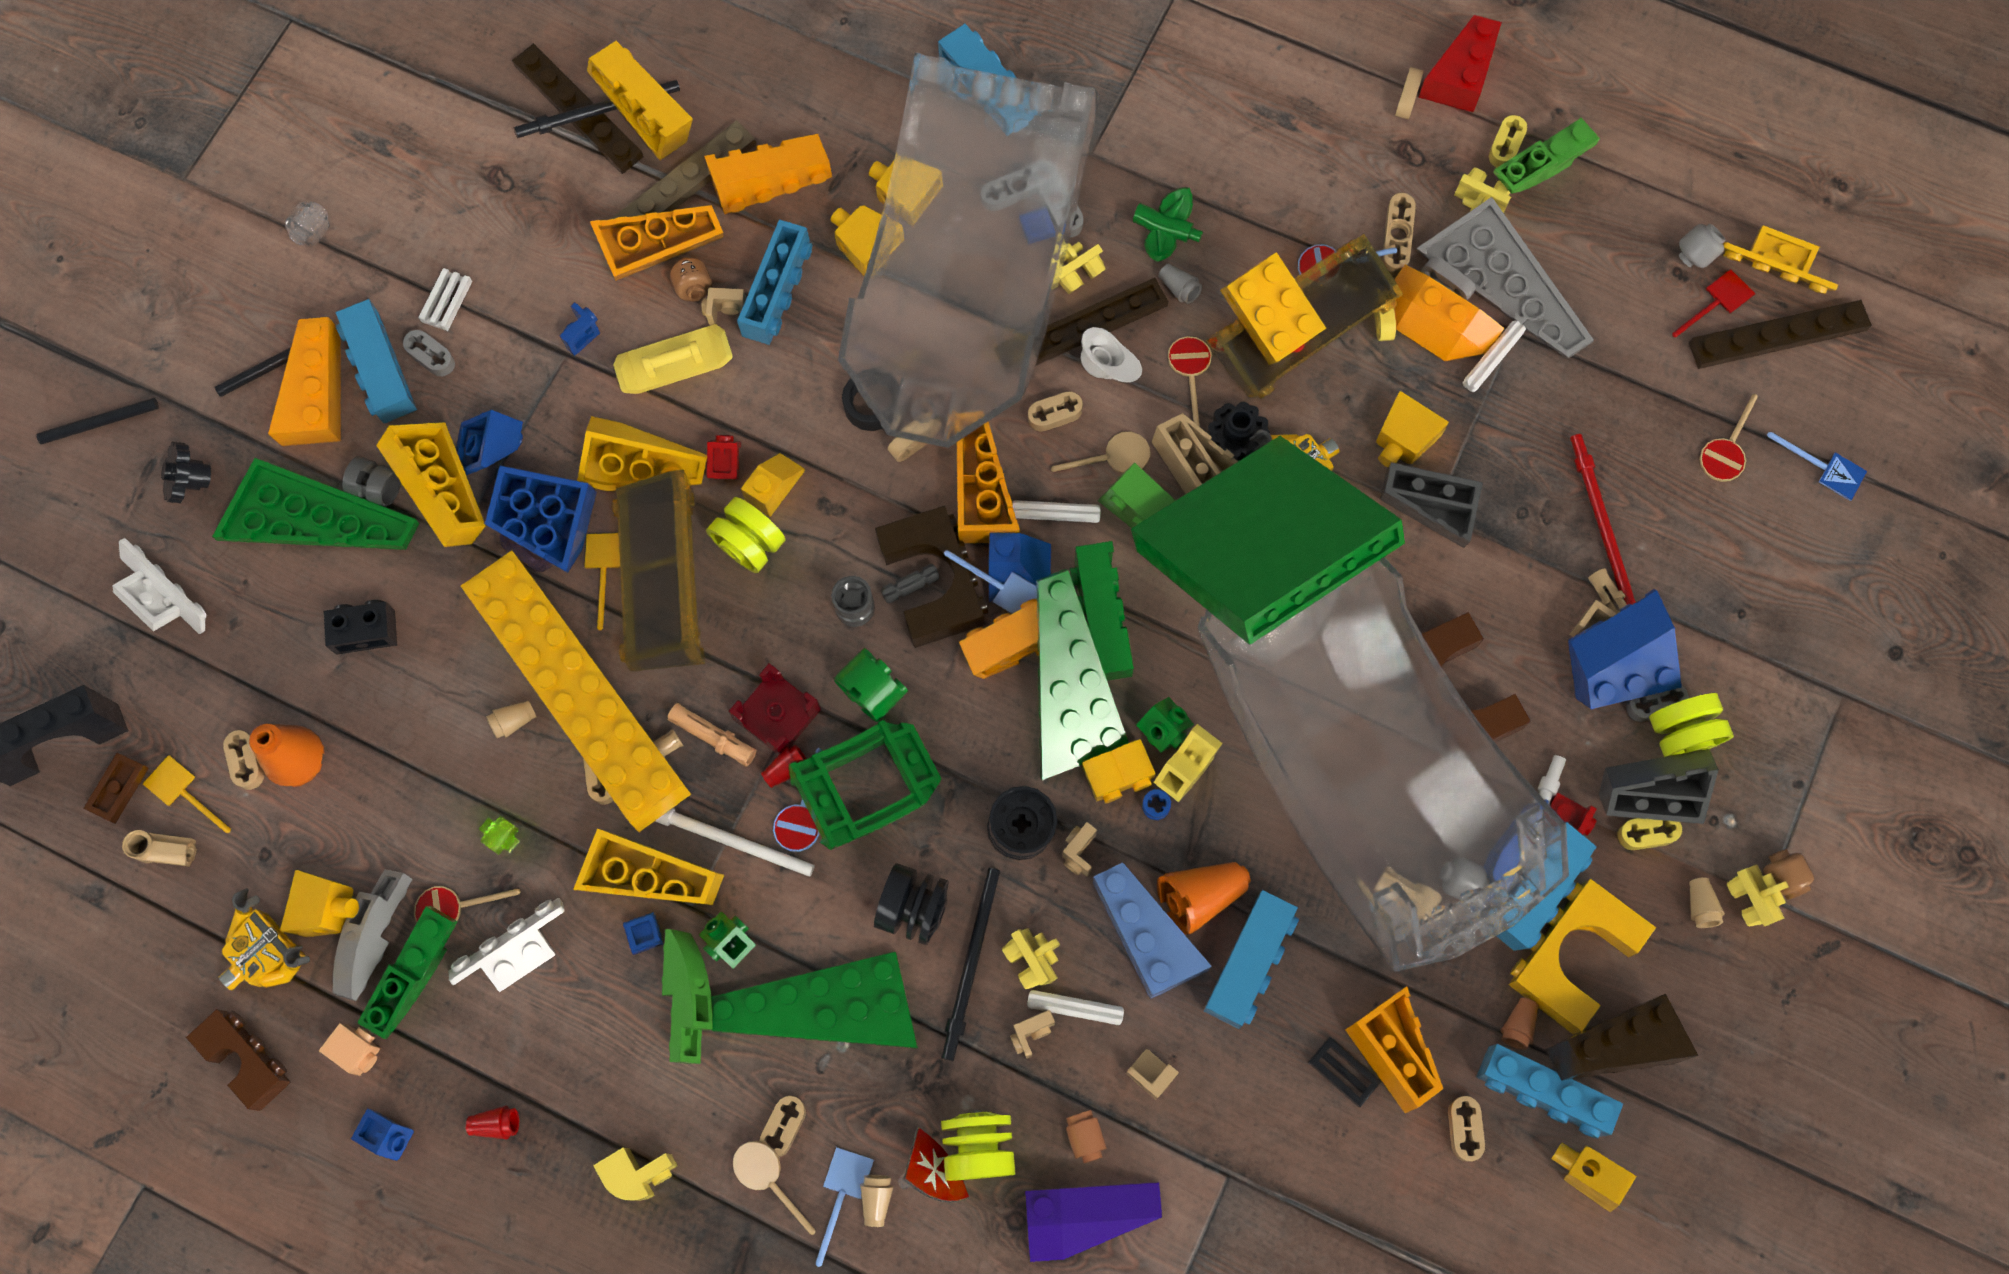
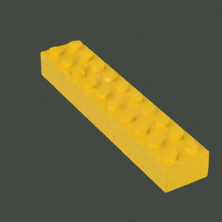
[461,550,691,832]

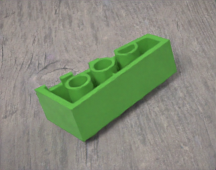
[1098,462,1176,528]

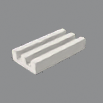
[418,268,472,331]

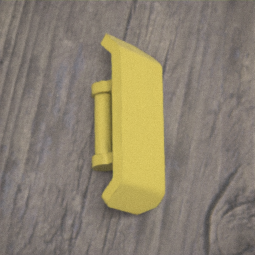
[613,324,732,394]

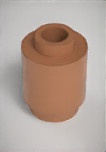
[1066,1110,1107,1163]

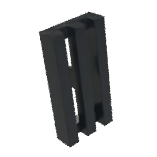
[1308,1037,1381,1107]

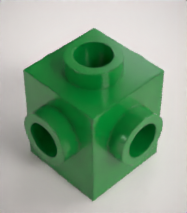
[1136,697,1194,753]
[699,911,756,969]

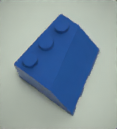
[485,466,597,573]
[1568,589,1682,709]

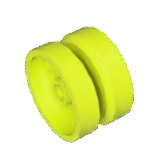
[706,496,786,573]
[1649,693,1734,757]

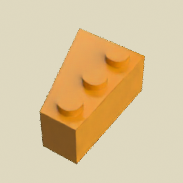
[959,599,1039,679]
[1345,986,1443,1114]

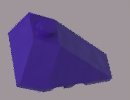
[1025,1182,1162,1262]

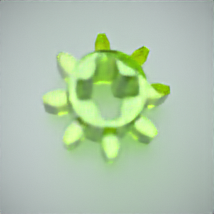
[479,816,520,855]

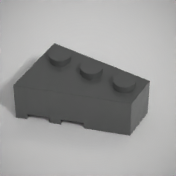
[1380,463,1483,548]

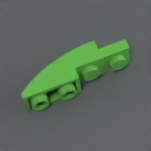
[1493,118,1600,194]
[662,929,712,1064]

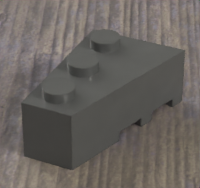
[1599,749,1719,824]

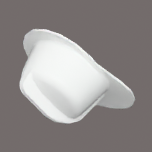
[1080,327,1142,382]

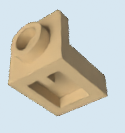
[702,288,746,326]
[1010,1010,1055,1059]

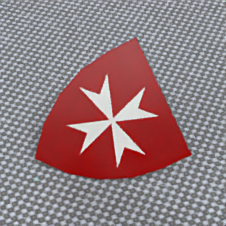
[898,1128,969,1202]

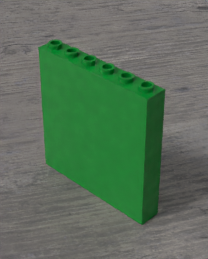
[1131,436,1405,645]

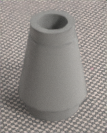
[1158,264,1202,304]

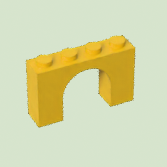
[1508,878,1656,1034]

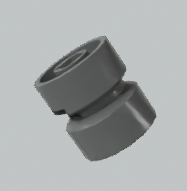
[342,456,401,507]
[831,576,875,627]

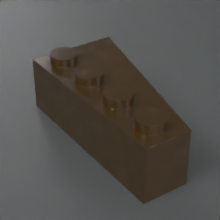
[1545,994,1699,1081]

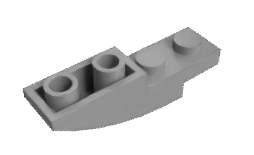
[332,869,413,1001]

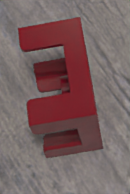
[728,663,821,755]

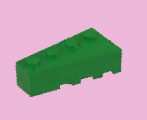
[1069,541,1134,681]

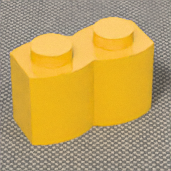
[1082,739,1156,804]

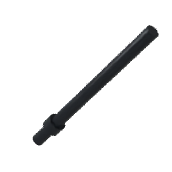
[513,80,680,138]
[941,868,1000,1061]

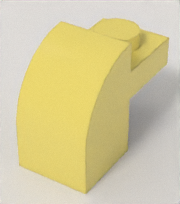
[1153,724,1223,802]
[593,1147,678,1201]

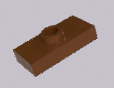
[83,753,149,824]

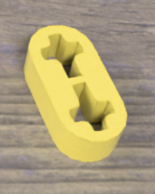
[1488,115,1527,168]
[1373,287,1396,341]
[1617,818,1682,850]

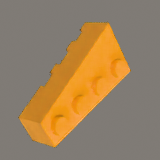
[590,205,723,281]

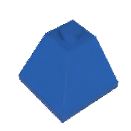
[456,410,523,476]
[989,533,1051,603]

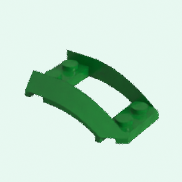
[789,719,942,850]

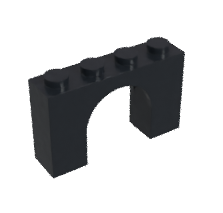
[0,685,128,786]

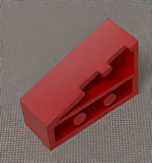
[1418,15,1502,112]

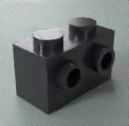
[323,600,397,655]

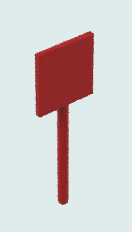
[1672,269,1756,337]

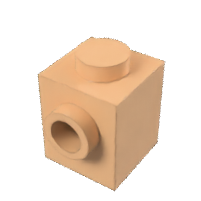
[319,1023,381,1076]

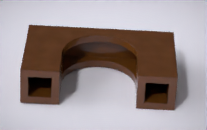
[1397,612,1531,761]

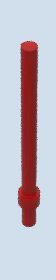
[1570,434,1636,605]

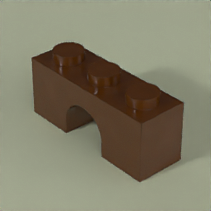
[186,1009,291,1111]

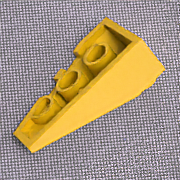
[577,416,707,491]

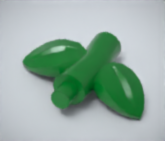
[1133,187,1203,262]

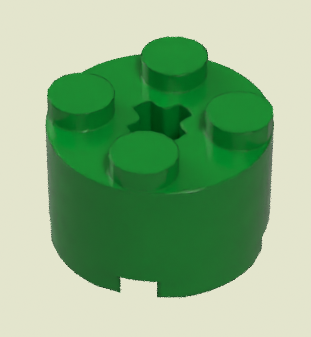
[833,648,908,722]

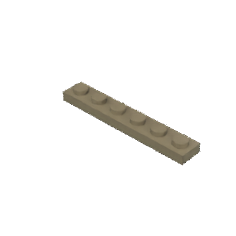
[611,120,757,219]

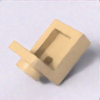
[1062,822,1097,876]

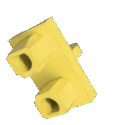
[1454,167,1511,213]
[1049,241,1106,294]
[1727,865,1789,927]
[1002,928,1060,989]

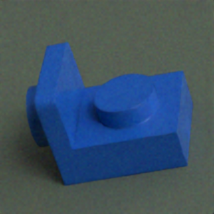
[559,302,600,356]
[351,1108,414,1161]

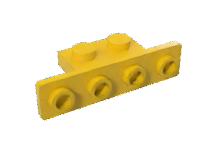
[1723,225,1839,294]

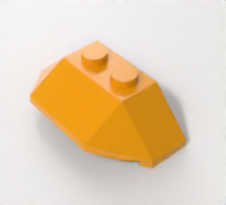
[1390,264,1505,361]

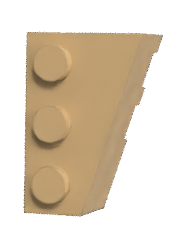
[1152,413,1238,494]

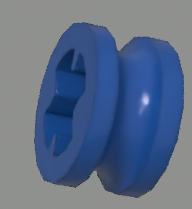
[1142,789,1171,820]

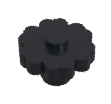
[1207,402,1270,460]
[161,441,211,504]

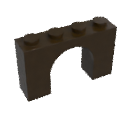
[875,505,988,648]

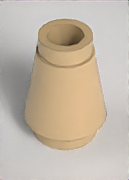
[486,701,536,739]
[1689,878,1725,928]
[860,1175,894,1227]

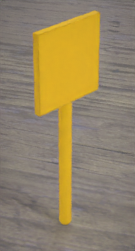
[585,533,623,630]
[143,755,231,833]

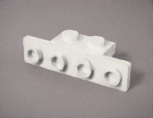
[112,538,206,634]
[448,898,565,992]

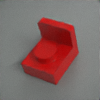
[707,435,741,479]
[1542,792,1597,836]

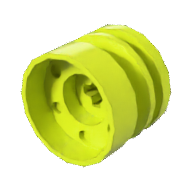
[941,1112,1015,1181]

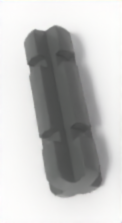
[881,564,939,603]

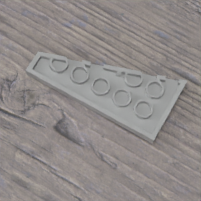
[1417,197,1594,359]

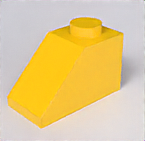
[741,453,805,517]

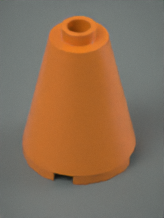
[249,724,324,787]
[1157,862,1251,935]

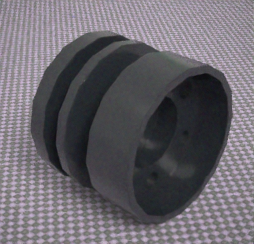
[987,786,1058,861]
[874,863,949,945]

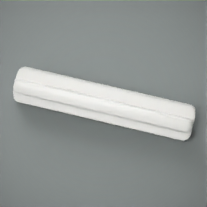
[1463,320,1526,392]
[1012,500,1101,523]
[1027,990,1124,1025]

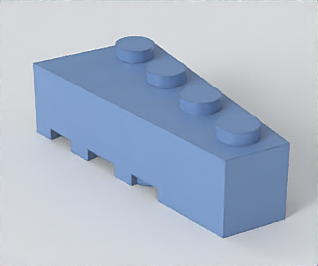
[1093,863,1212,999]

